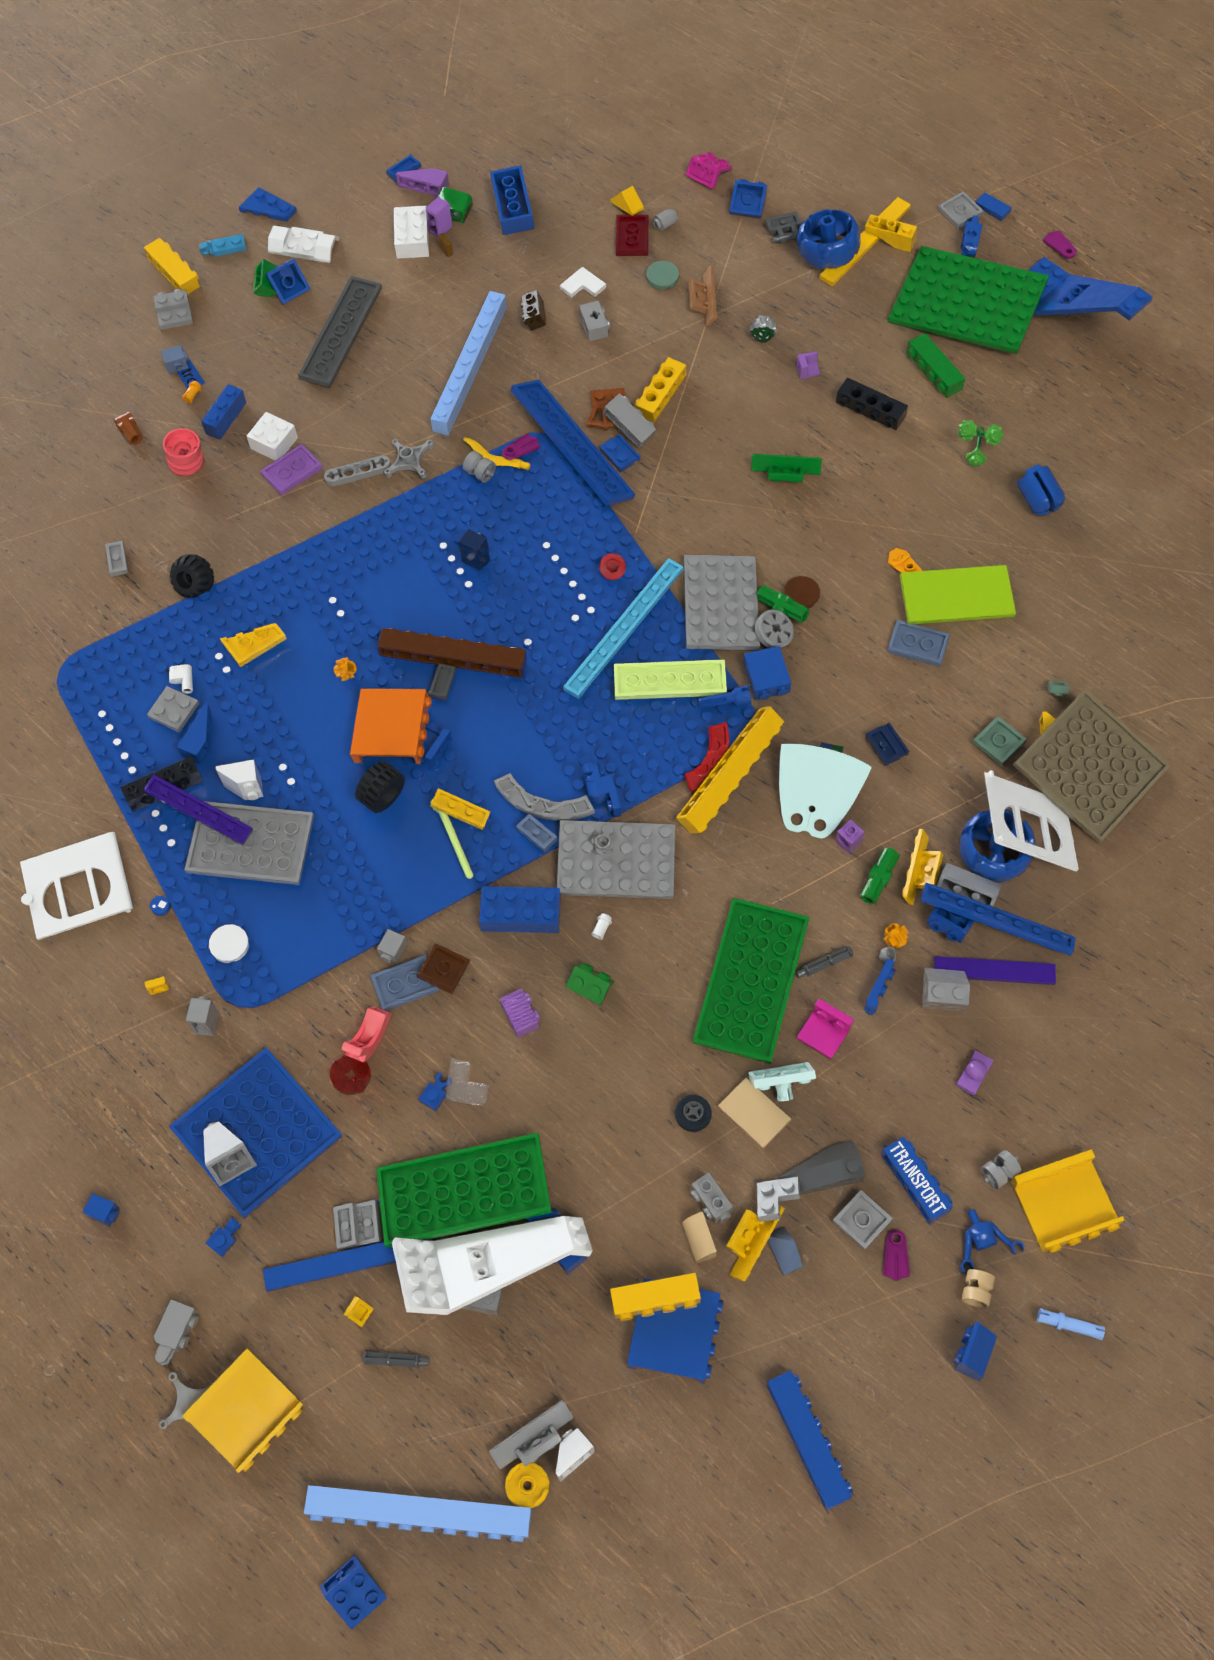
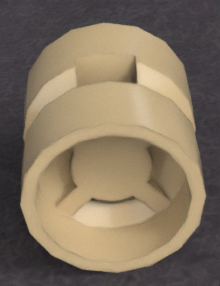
[961,1269,995,1308]

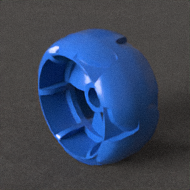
[797,209,861,269]
[959,809,1036,883]

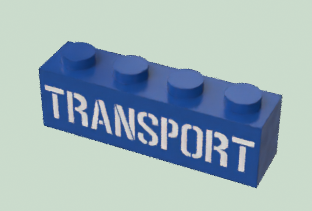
[881,1136,953,1225]

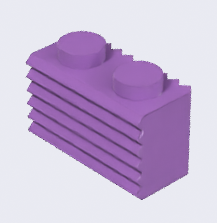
[426,197,453,238]
[500,988,541,1038]

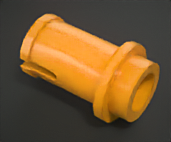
[182,381,202,404]

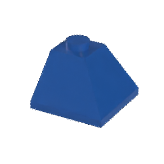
[266,258,311,305]

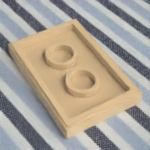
[718,1078,791,1149]

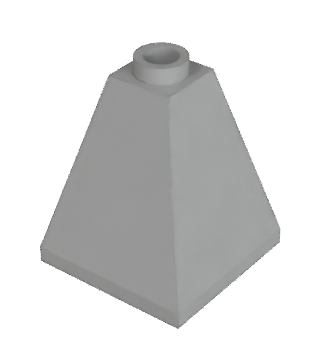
[203,1121,257,1186]

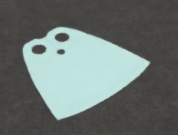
[779,744,872,838]

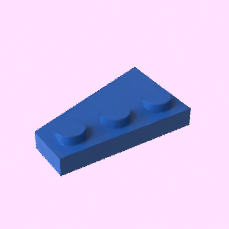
[239,187,297,222]

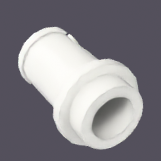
[591,913,612,940]

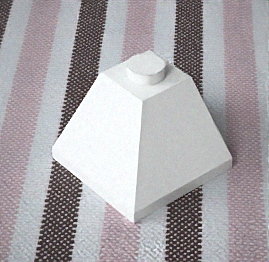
[556,1428,595,1482]

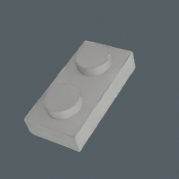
[105,540,129,577]

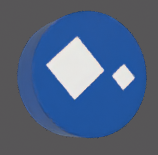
[150,896,171,916]

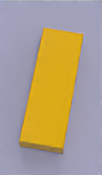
[430,788,490,830]

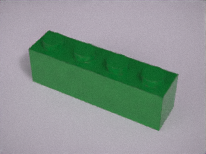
[906,333,965,398]

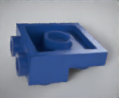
[729,179,767,218]
[926,907,975,943]

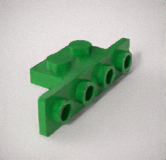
[751,454,822,483]

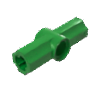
[757,585,810,623]
[860,848,900,905]

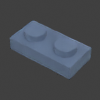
[516,814,557,853]

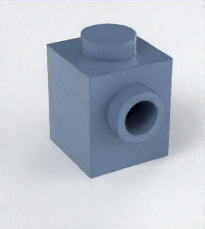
[161,345,189,374]

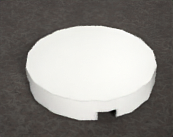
[209,924,249,963]

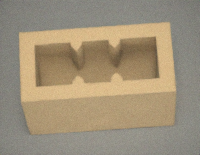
[682,1211,717,1264]

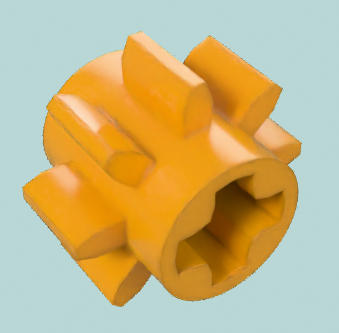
[333,657,357,681]
[883,923,909,948]

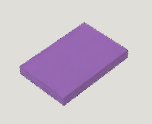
[260,444,323,496]

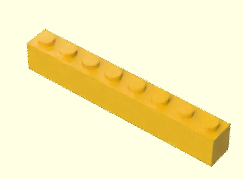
[676,706,784,834]

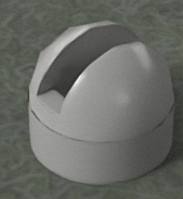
[879,947,896,963]

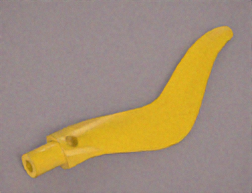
[463,437,530,470]

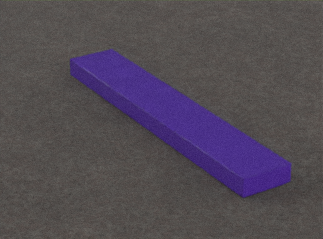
[143,774,253,846]
[934,956,1056,985]

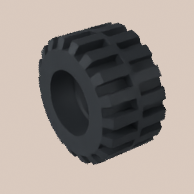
[355,761,405,813]

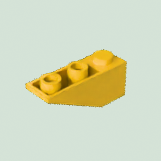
[865,214,917,252]

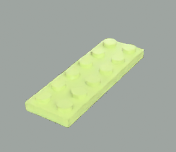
[614,660,727,700]

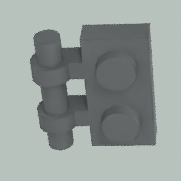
[765,212,802,244]

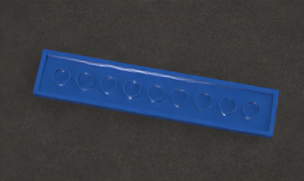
[510,380,635,506]

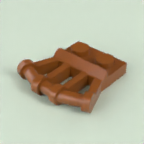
[587,388,625,430]

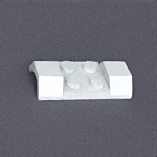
[268,226,339,263]

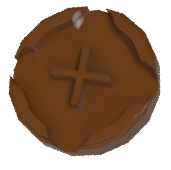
[784,576,820,609]

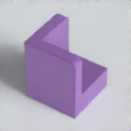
[796,351,820,379]

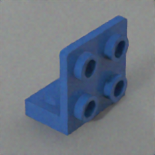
[319,1555,387,1629]

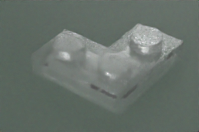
[445,1059,489,1106]

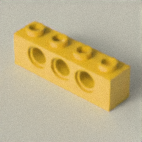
[634,357,686,424]

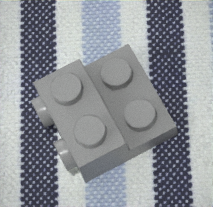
[153,289,193,330]

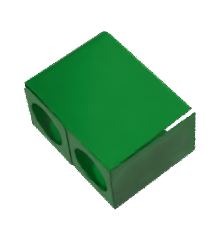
[438,187,473,223]

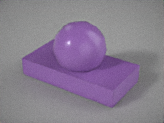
[956,1050,994,1096]

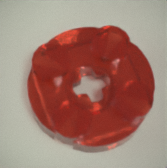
[330,1055,371,1095]

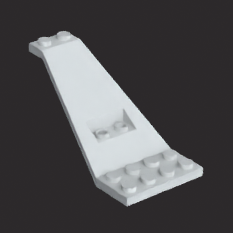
[392,1216,593,1315]

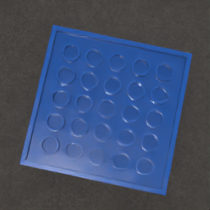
[169,1047,343,1219]

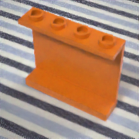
[350,689,432,764]

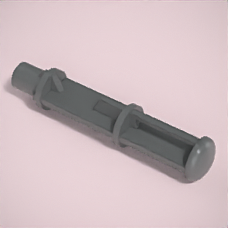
[796,946,853,978]
[362,1351,430,1368]

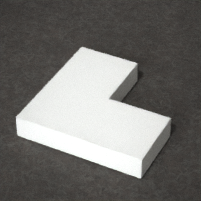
[560,267,606,298]

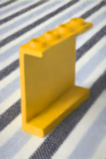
[1011,1149,1124,1253]
[182,1348,303,1473]

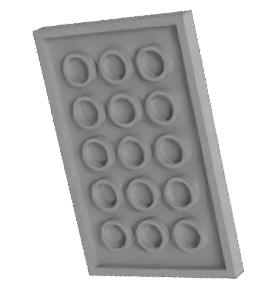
[684,555,760,650]
[185,801,314,885]
[557,820,675,899]

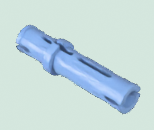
[1037,1308,1105,1341]

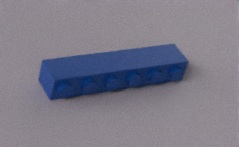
[766,1370,853,1511]

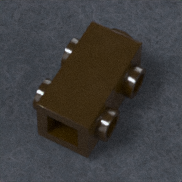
[521,290,546,331]

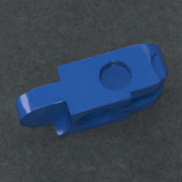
[961,215,983,258]

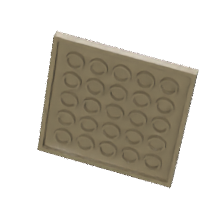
[1013,689,1171,844]

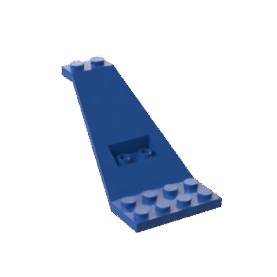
[1028,257,1153,321]

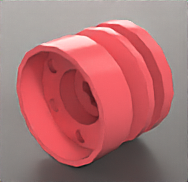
[163,428,204,476]

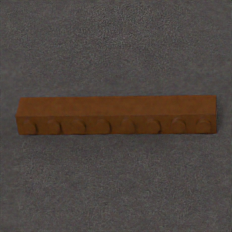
[377,628,527,678]

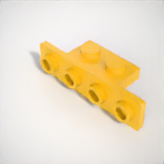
[902,829,943,905]
[726,1205,785,1281]

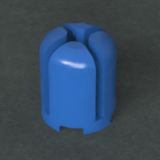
[1016,464,1065,516]

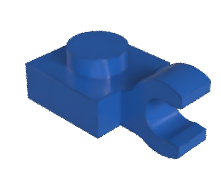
[205,1217,241,1257]

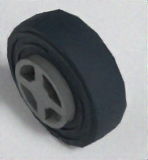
[675,1095,712,1132]

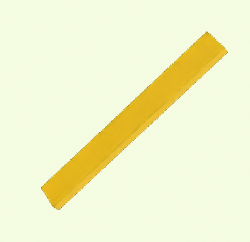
[819,197,911,287]

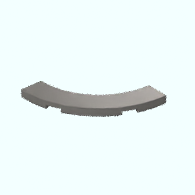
[493,773,595,821]

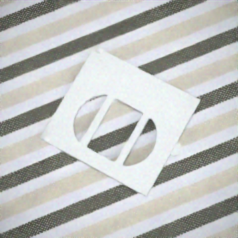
[984,770,1079,871]
[20,832,133,940]

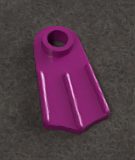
[1043,231,1077,259]
[502,434,540,460]
[883,1230,910,1281]

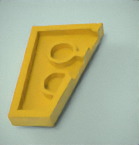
[220,623,287,667]

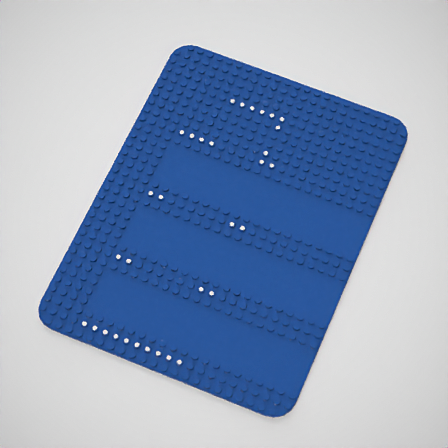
[57,432,755,1008]

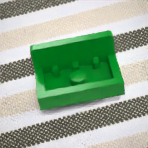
[566,963,615,1005]

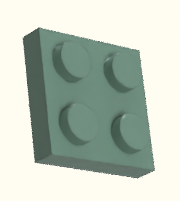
[973,716,1027,766]

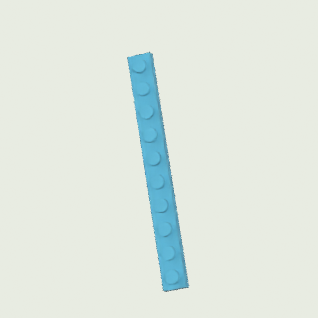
[563,558,683,699]

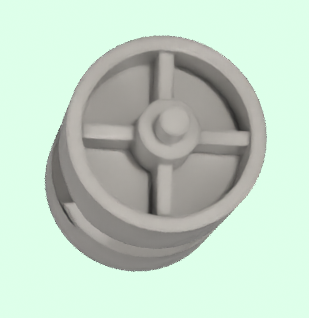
[463,451,496,483]
[981,1150,1022,1190]

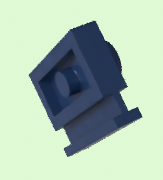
[865,722,909,766]

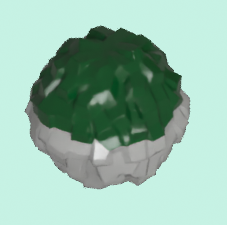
[750,315,777,343]

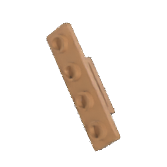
[689,265,718,327]

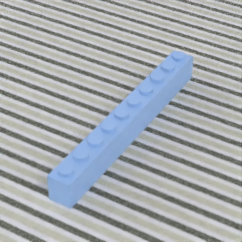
[431,291,507,436]
[304,1485,532,1542]

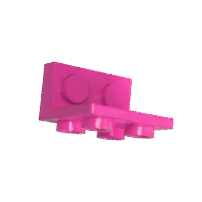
[686,152,733,189]
[797,999,854,1059]

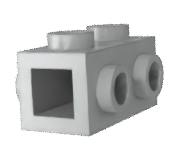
[690,1173,733,1223]

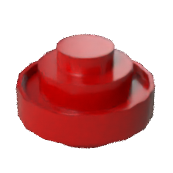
[599,553,626,580]

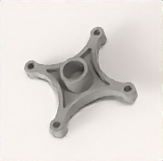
[384,439,434,479]
[159,1372,216,1429]

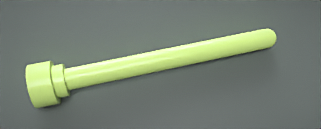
[430,799,473,879]

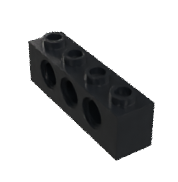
[836,377,908,430]
[121,756,203,812]

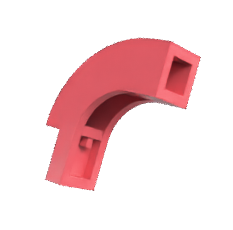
[341,1006,392,1062]

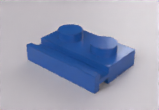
[599,434,640,473]

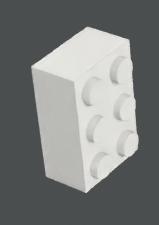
[394,206,429,259]

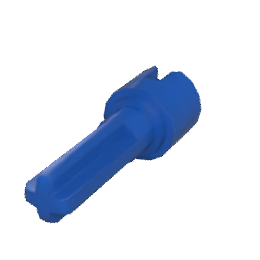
[699,685,752,708]

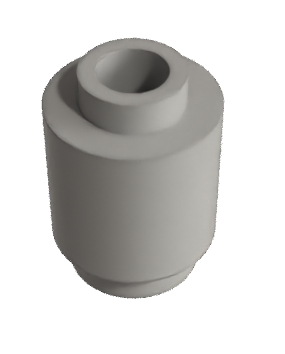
[653,209,678,231]

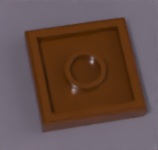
[417,943,470,994]

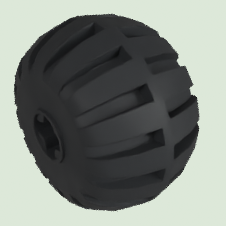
[170,554,214,598]

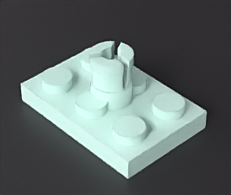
[748,1062,816,1101]

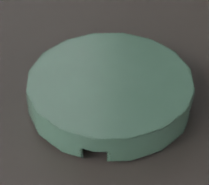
[646,261,679,290]

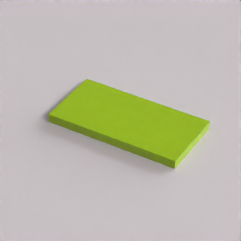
[899,565,1016,625]

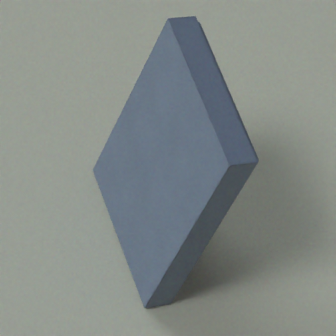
[887,620,950,667]
[370,955,440,1011]

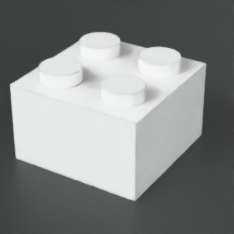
[247,412,298,461]

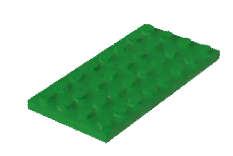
[693,898,809,1064]
[376,1133,552,1248]

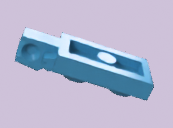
[199,234,247,257]

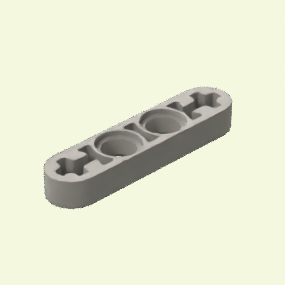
[324,455,391,487]

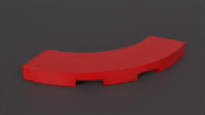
[684,722,729,792]

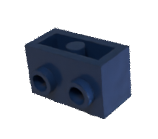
[459,529,490,571]

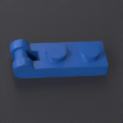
[865,958,896,1015]

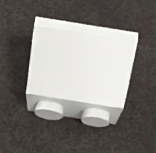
[216,760,264,800]

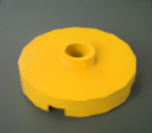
[505,1463,550,1509]

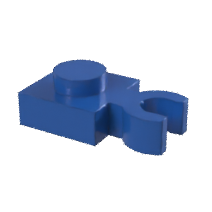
[418,1073,452,1111]

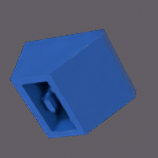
[953,1322,997,1381]

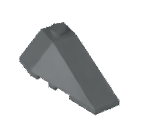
[777,1141,865,1195]

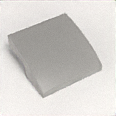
[333,1200,382,1249]

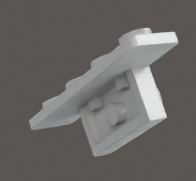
[489,1400,573,1469]

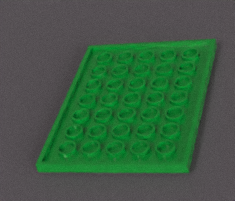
[888,246,1049,354]

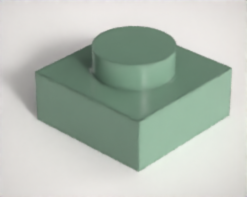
[1047,681,1070,696]

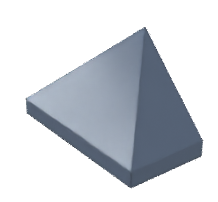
[768,1228,803,1276]

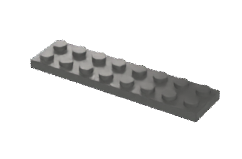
[298,276,382,388]

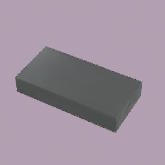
[428,663,457,701]

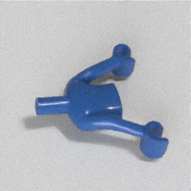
[959,1209,1025,1274]

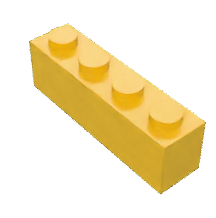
[144,238,200,294]
[610,1273,701,1321]

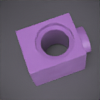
[835,819,865,854]

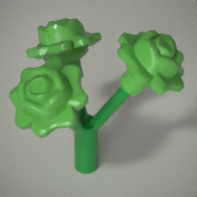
[958,420,1004,467]

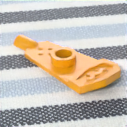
[888,548,922,573]

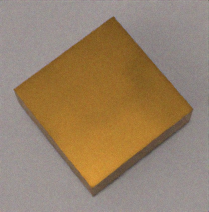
[438,233,453,257]

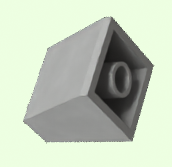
[922,968,970,1011]

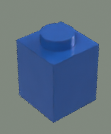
[82,1193,120,1227]

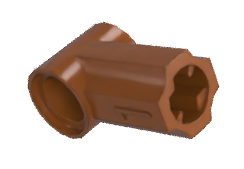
[114,411,143,445]

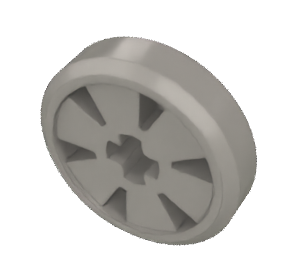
[755,610,794,649]

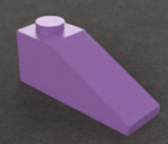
[396,168,449,196]

